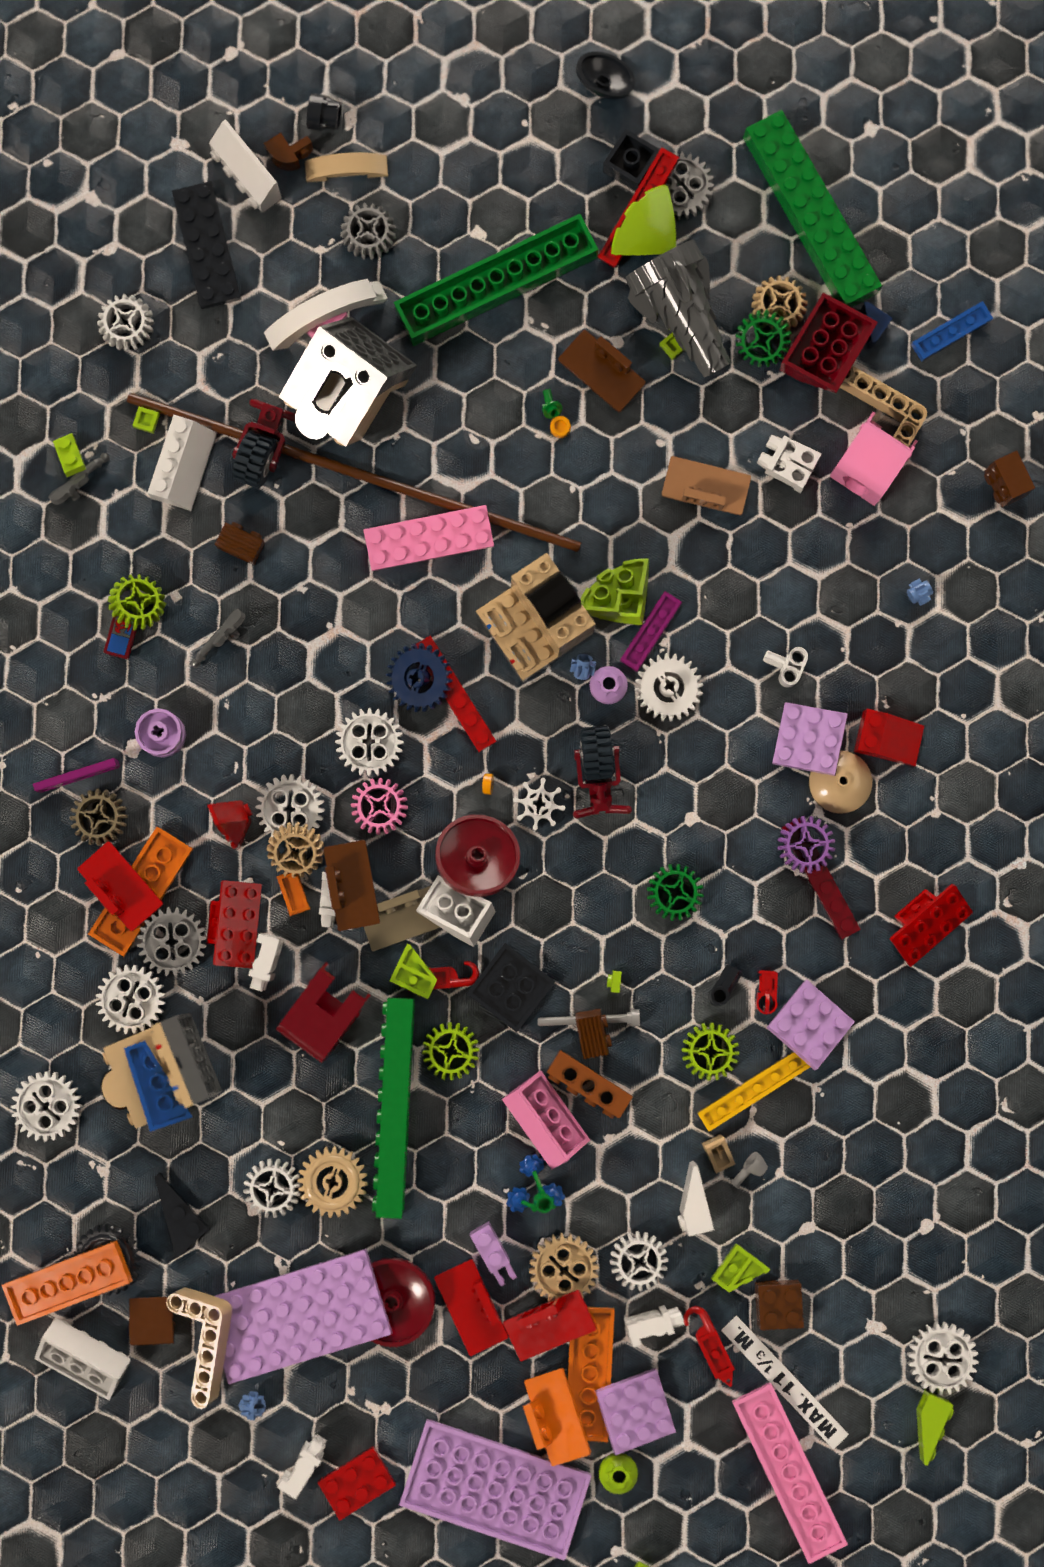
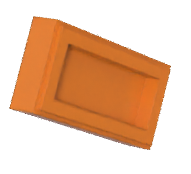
[277,872,311,916]

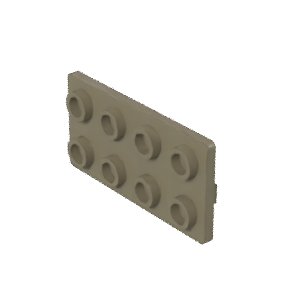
[364,886,440,951]

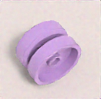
[135,708,186,758]

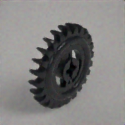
[74,1224,142,1296]

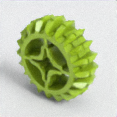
[108,574,166,630]
[422,1022,480,1080]
[681,1022,739,1081]

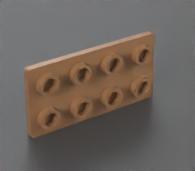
[661,456,751,516]

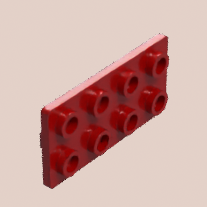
[77,841,164,932]
[206,880,262,968]
[890,884,973,967]
[434,1259,508,1356]
[503,1290,597,1361]

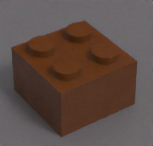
[984,451,1035,508]
[755,1280,804,1330]

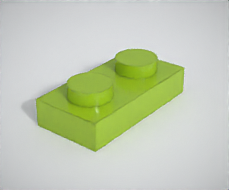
[53,433,86,477]

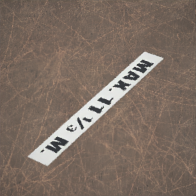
[721,1315,849,1450]

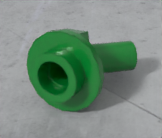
[542,389,563,419]

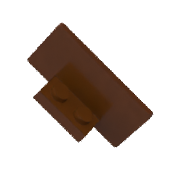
[558,330,646,413]
[324,840,380,931]

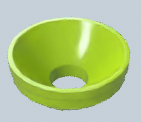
[599,1453,638,1494]

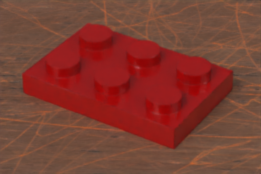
[317,1446,396,1520]

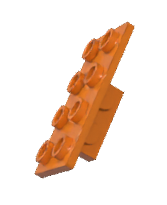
[523,1368,591,1466]

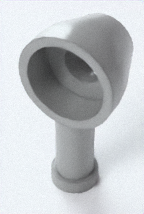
[730,1152,768,1188]

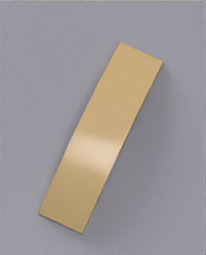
[305,153,388,182]

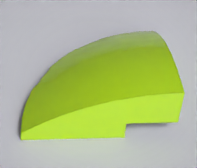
[611,185,676,255]
[577,559,649,625]

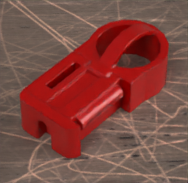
[755,970,778,1014]

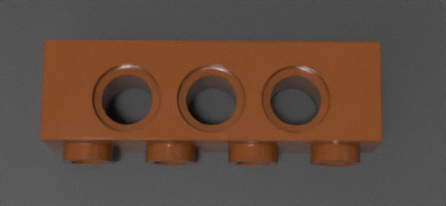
[546,1050,633,1119]

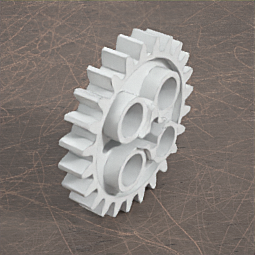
[335,708,404,777]
[255,774,325,839]
[96,965,166,1034]
[11,1071,83,1142]
[907,1322,979,1395]

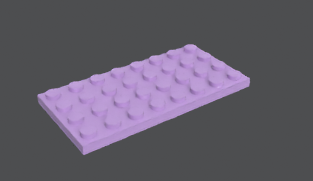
[214,1249,392,1384]
[399,1419,592,1561]

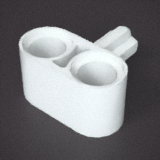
[763,647,808,688]

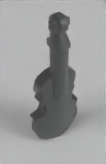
[48,453,110,505]
[190,608,245,668]

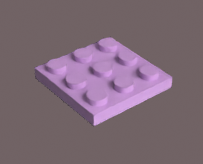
[772,702,848,776]
[766,979,855,1070]
[595,1368,676,1455]

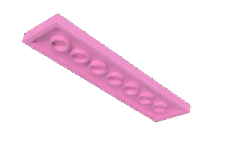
[732,1382,848,1564]

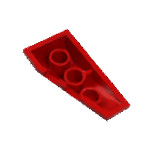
[207,800,253,850]

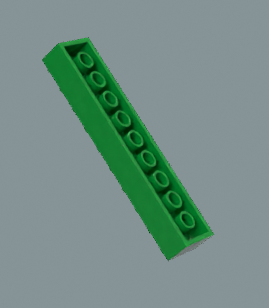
[743,109,882,308]
[394,214,599,346]
[372,997,415,1219]

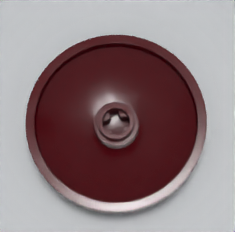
[435,814,520,897]
[371,1258,435,1347]

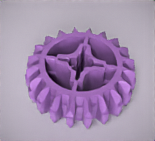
[777,816,835,873]

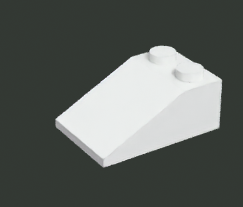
[416,875,496,947]
[677,1161,714,1236]

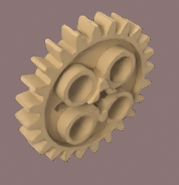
[529,1233,599,1301]

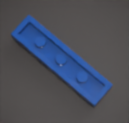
[911,301,993,361]

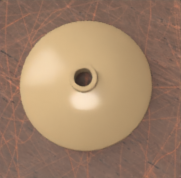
[809,751,872,814]

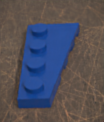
[124,1041,192,1132]

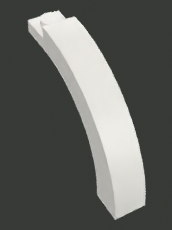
[264,279,388,351]

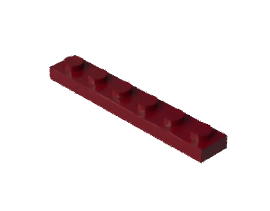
[781,818,861,939]

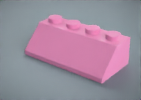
[502,1070,590,1170]

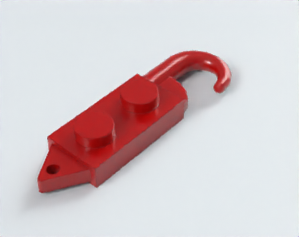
[408,961,479,992]
[683,1306,735,1387]

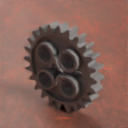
[666,152,714,220]
[137,907,207,976]

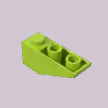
[916,1389,954,1466]

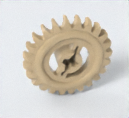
[297,1146,368,1218]

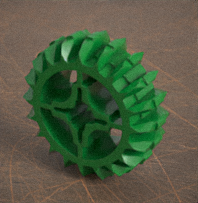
[735,310,792,367]
[647,864,704,921]

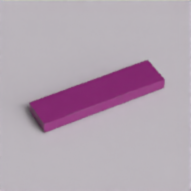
[620,591,682,672]
[33,758,120,793]

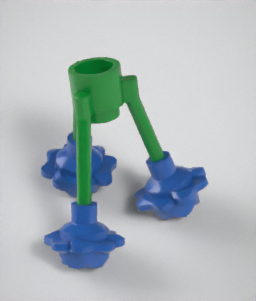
[506,1154,565,1213]

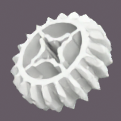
[97,294,154,351]
[243,1158,302,1218]
[610,1231,668,1291]

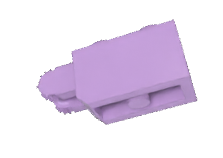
[470,1221,517,1286]

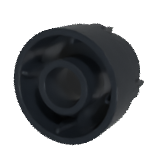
[306,93,342,131]

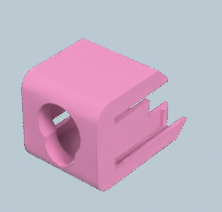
[829,412,918,506]

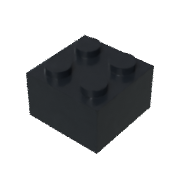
[603,129,660,192]

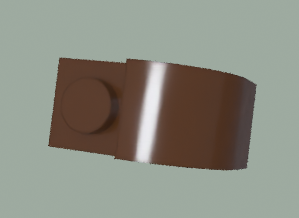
[264,133,314,171]

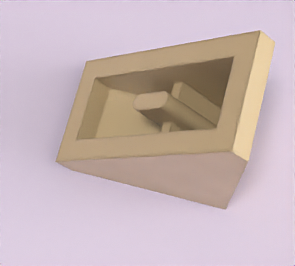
[701,1134,735,1174]

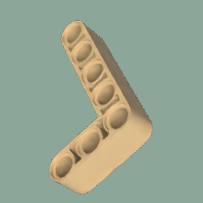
[840,366,927,447]
[167,1287,232,1408]

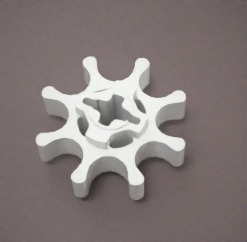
[513,778,565,831]

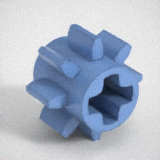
[907,578,933,606]
[570,654,596,680]
[239,1391,266,1420]

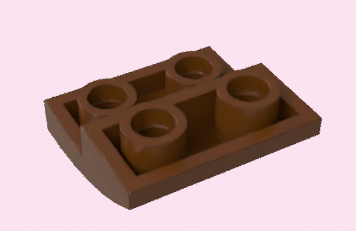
[129,1297,175,1346]

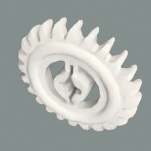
[634,653,703,722]

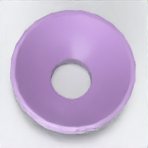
[589,666,628,704]

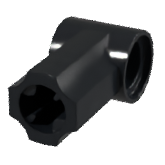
[708,964,743,1006]

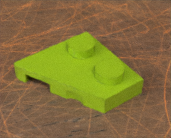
[390,944,437,999]
[711,1243,770,1292]

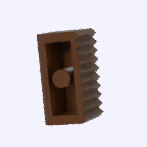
[215,522,265,566]
[575,1009,612,1059]

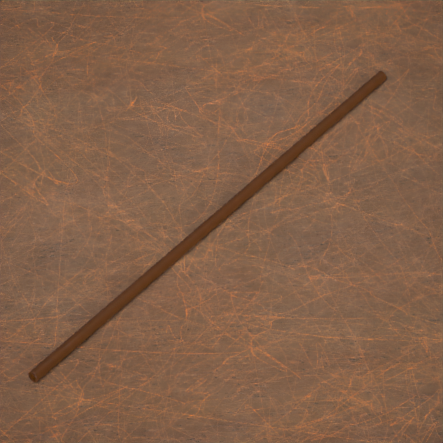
[127,393,581,552]

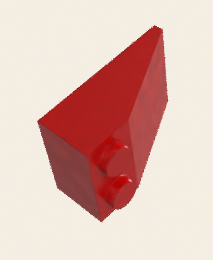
[854,709,924,767]

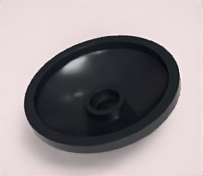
[576,51,635,99]

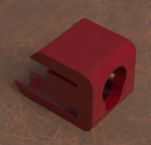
[276,962,371,1063]

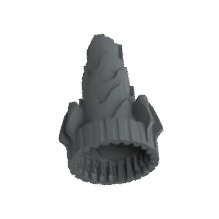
[626,239,732,378]

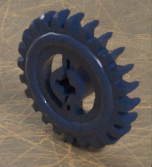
[386,643,453,712]

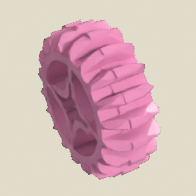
[351,778,408,835]

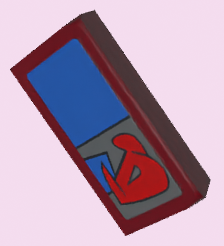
[104,617,138,660]

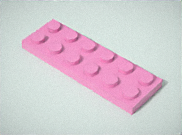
[363,505,494,571]

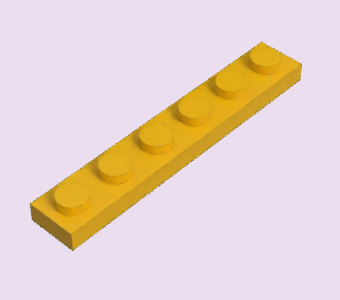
[697,1052,810,1132]

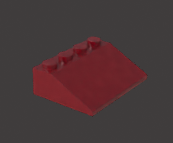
[780,292,878,393]

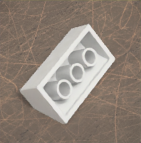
[209,119,282,213]
[147,415,217,511]
[34,1317,131,1401]

